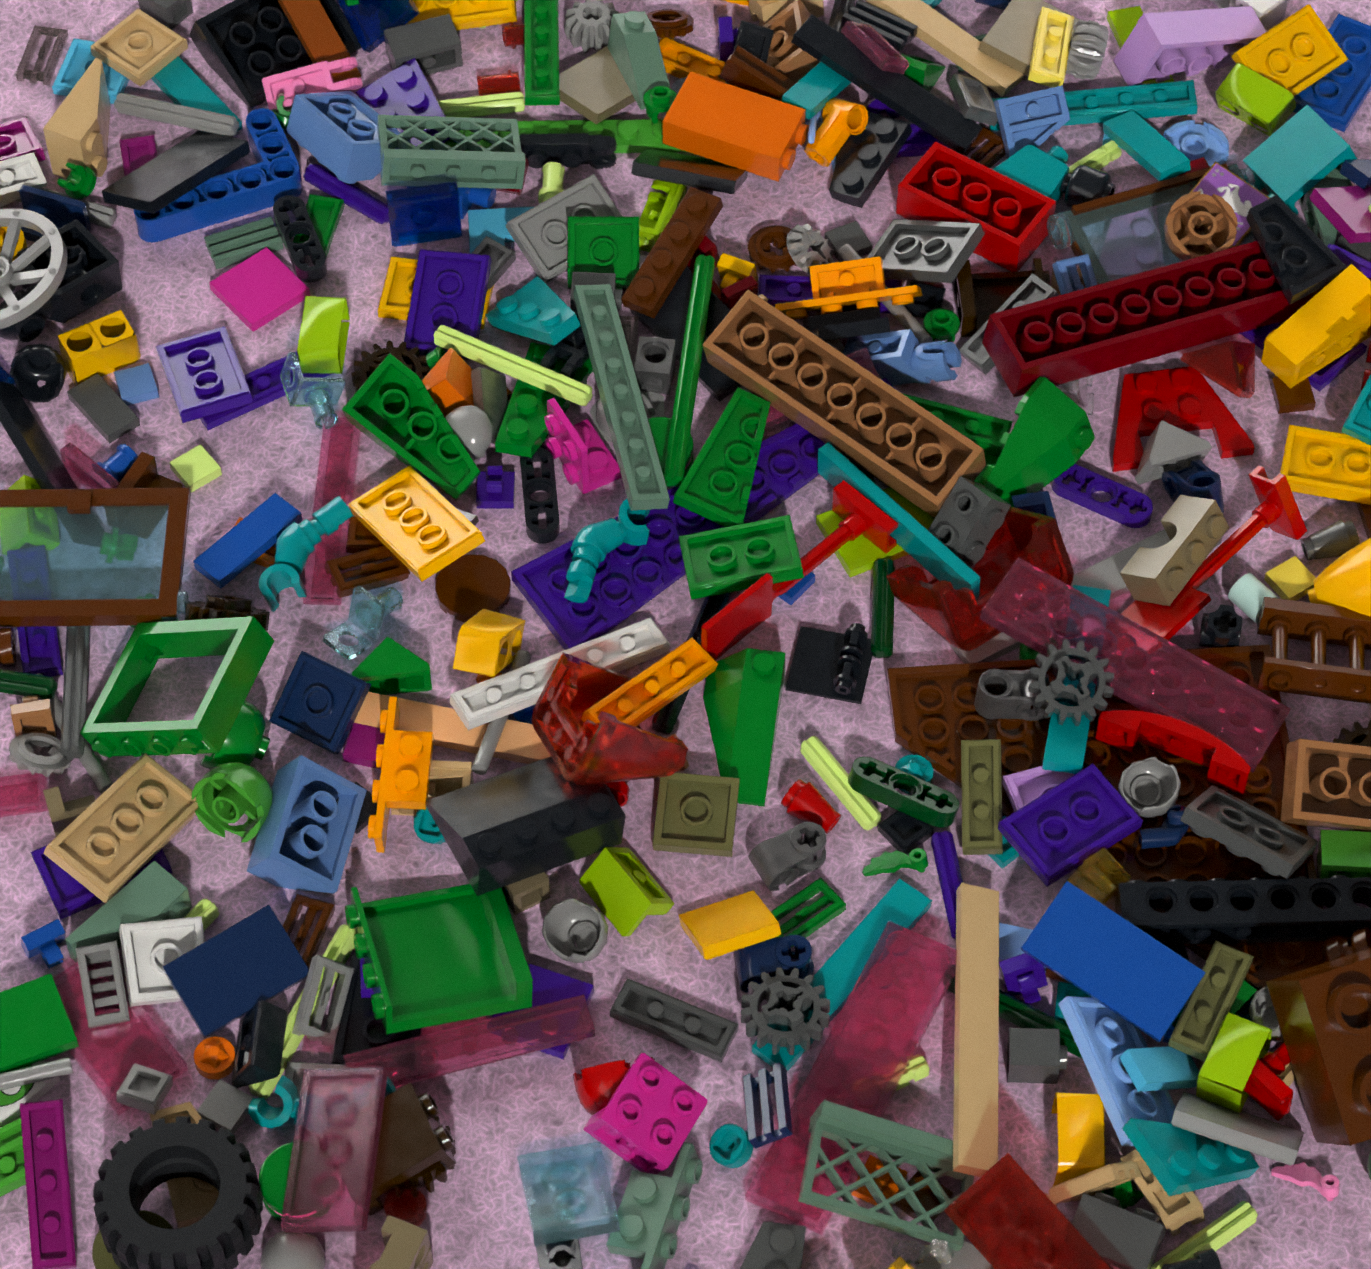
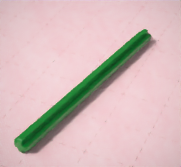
[663,254,715,488]

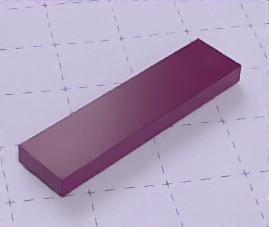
[20,1099,77,1269]

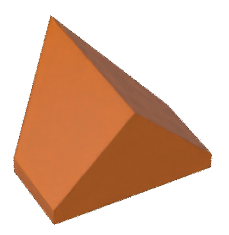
[422,348,474,417]

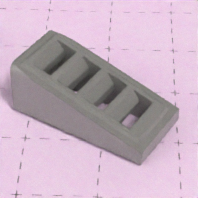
[75,941,130,1029]

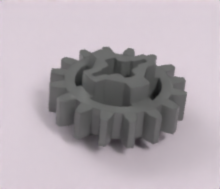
[1028,639,1115,726]
[741,967,830,1055]

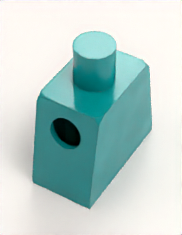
[992,145,1069,204]

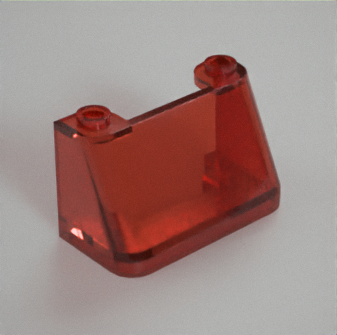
[886,507,1074,651]
[532,652,688,786]

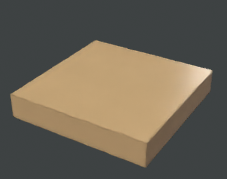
[90,8,188,87]

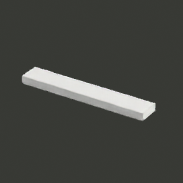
[449,617,670,730]

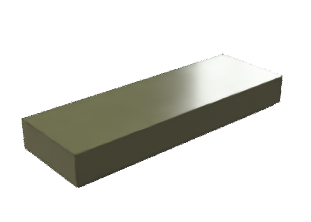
[961,739,1003,855]
[1168,941,1254,1062]

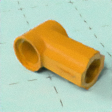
[804,98,869,167]

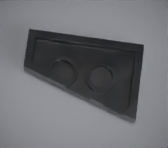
[829,111,912,208]
[1246,195,1347,305]

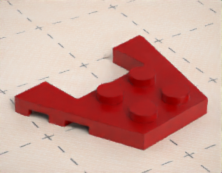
[1112,366,1255,472]

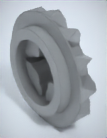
[786,223,835,275]
[9,733,71,777]

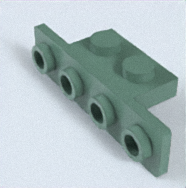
[606,1142,703,1269]

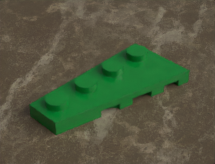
[495,342,593,458]
[673,387,771,527]

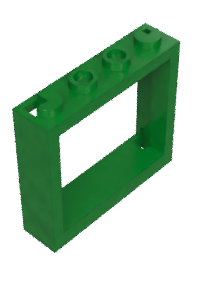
[80,616,274,758]

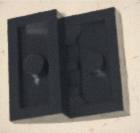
[803,307,890,341]

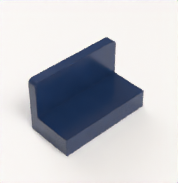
[19,185,91,242]

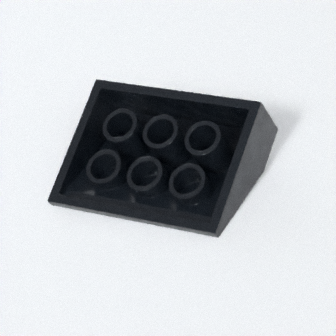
[189,0,364,109]
[426,750,626,896]

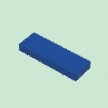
[193,493,303,589]

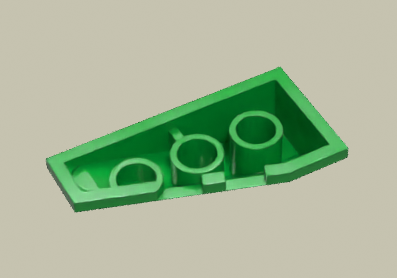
[342,353,480,501]
[979,376,1095,516]
[703,648,786,807]

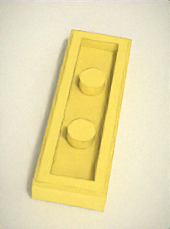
[1028,7,1074,88]

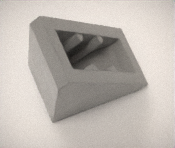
[1135,420,1212,485]

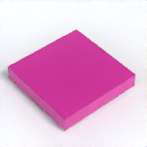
[209,247,310,332]

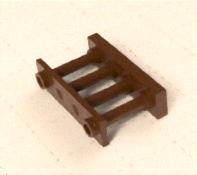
[1257,597,1371,704]

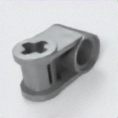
[974,669,1049,721]
[748,822,826,892]

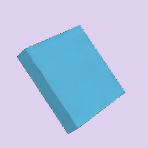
[52,39,129,104]

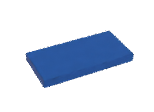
[1293,14,1371,132]
[1021,881,1206,1043]

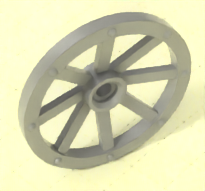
[0,208,68,329]

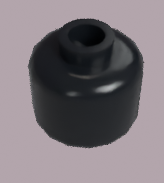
[1061,165,1116,209]

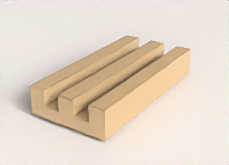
[1048,1161,1141,1205]

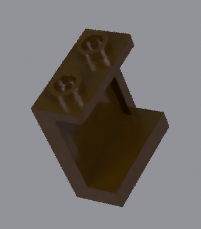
[953,258,1050,337]
[324,1082,456,1216]

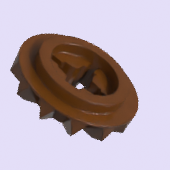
[647,9,694,39]
[748,225,797,274]

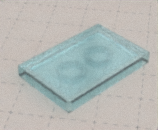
[517,1142,620,1246]

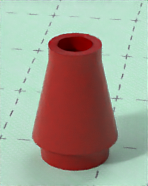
[781,779,842,834]

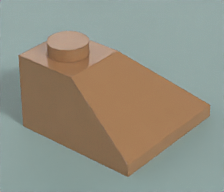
[762,0,820,83]

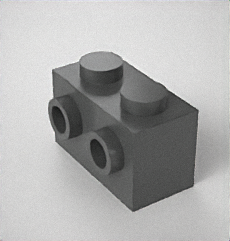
[384,14,463,75]
[928,476,1011,570]
[1064,1191,1166,1269]

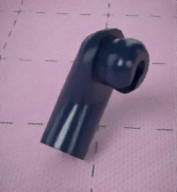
[1138,805,1190,849]

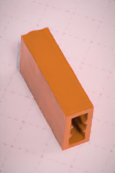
[663,72,809,182]

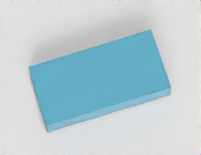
[1119,1046,1200,1092]

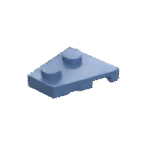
[994,85,1070,159]

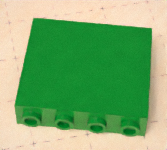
[345,884,533,1034]

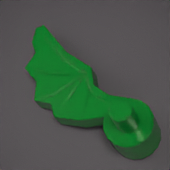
[862,848,928,876]

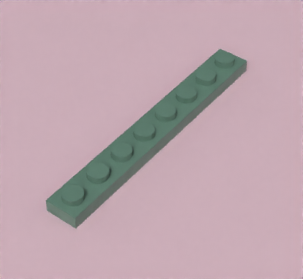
[573,284,670,511]

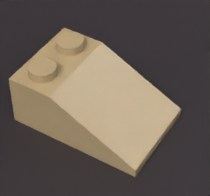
[43,58,111,179]

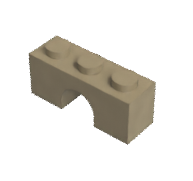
[1120,495,1229,606]

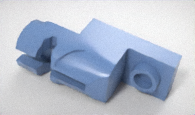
[843,329,962,386]

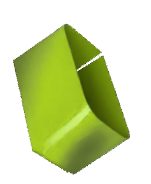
[1215,63,1296,137]
[297,296,350,374]
[1196,1012,1272,1113]

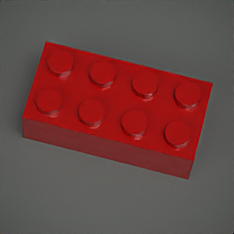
[896,141,1056,272]

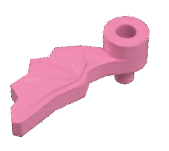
[1271,1162,1339,1201]

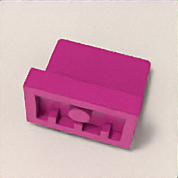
[544,398,622,494]
[583,1053,708,1175]

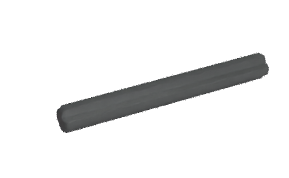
[60,626,90,761]

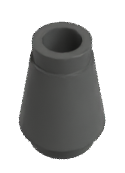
[1301,519,1360,561]

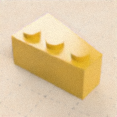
[1261,264,1371,389]

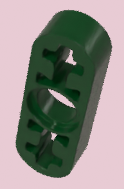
[848,757,959,828]

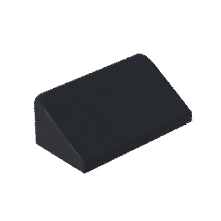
[232,1000,287,1088]

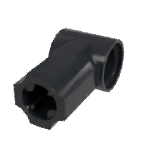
[1199,605,1242,648]

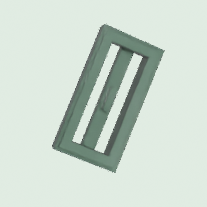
[204,217,284,270]

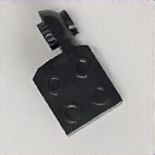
[0,219,122,342]

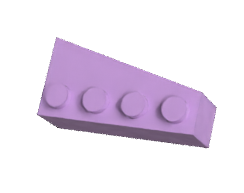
[1113,6,1267,86]

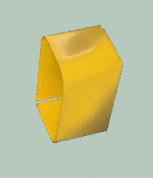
[57,310,141,386]
[453,609,525,677]
[1051,1092,1105,1186]

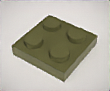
[653,771,740,857]

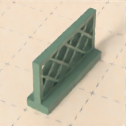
[377,115,526,189]
[798,1100,974,1251]

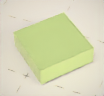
[170,444,222,493]

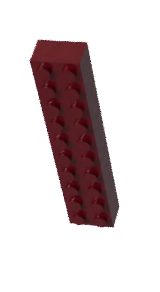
[982,227,1325,397]

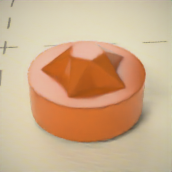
[194,1036,235,1080]

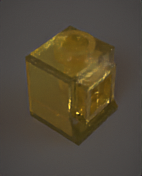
[1064,847,1131,905]

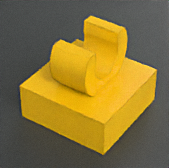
[717,253,758,289]

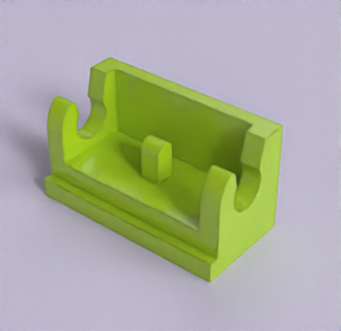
[639,180,687,252]

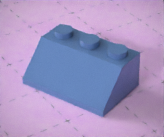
[286,91,410,184]
[246,755,367,893]

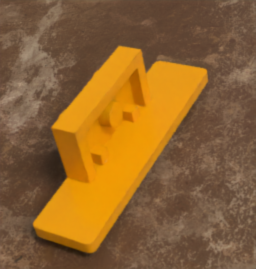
[775,256,922,320]
[368,696,434,853]

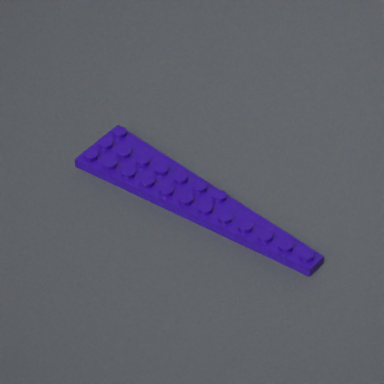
[511,377,894,650]

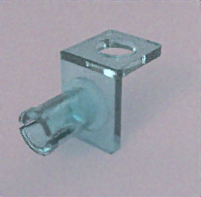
[280,352,345,429]
[323,585,403,660]

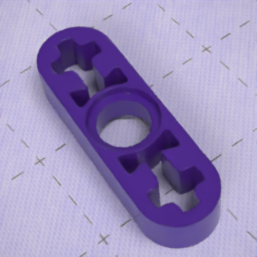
[1051,464,1153,528]

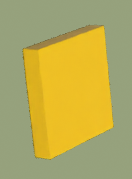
[679,890,781,960]

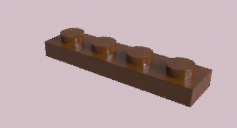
[621,187,723,318]

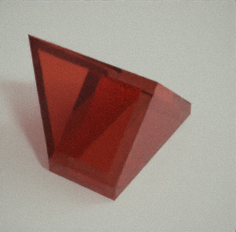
[1180,341,1255,398]

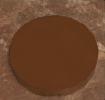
[435,554,511,622]

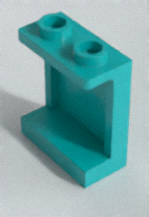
[1243,104,1357,215]

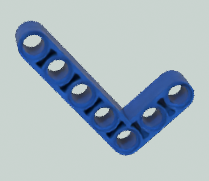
[134,108,302,243]

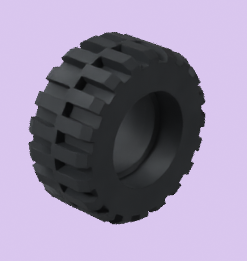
[93,1116,263,1269]

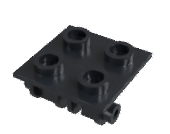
[785,623,873,704]

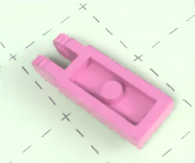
[261,57,363,111]

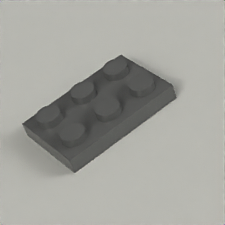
[867,219,985,283]
[1180,785,1318,879]

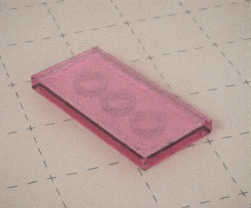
[53,962,188,1116]
[280,1067,388,1233]

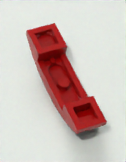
[1095,710,1251,794]

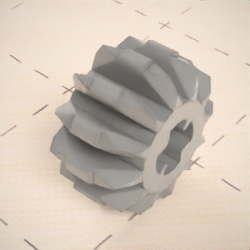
[564,0,619,53]
[1066,20,1109,80]

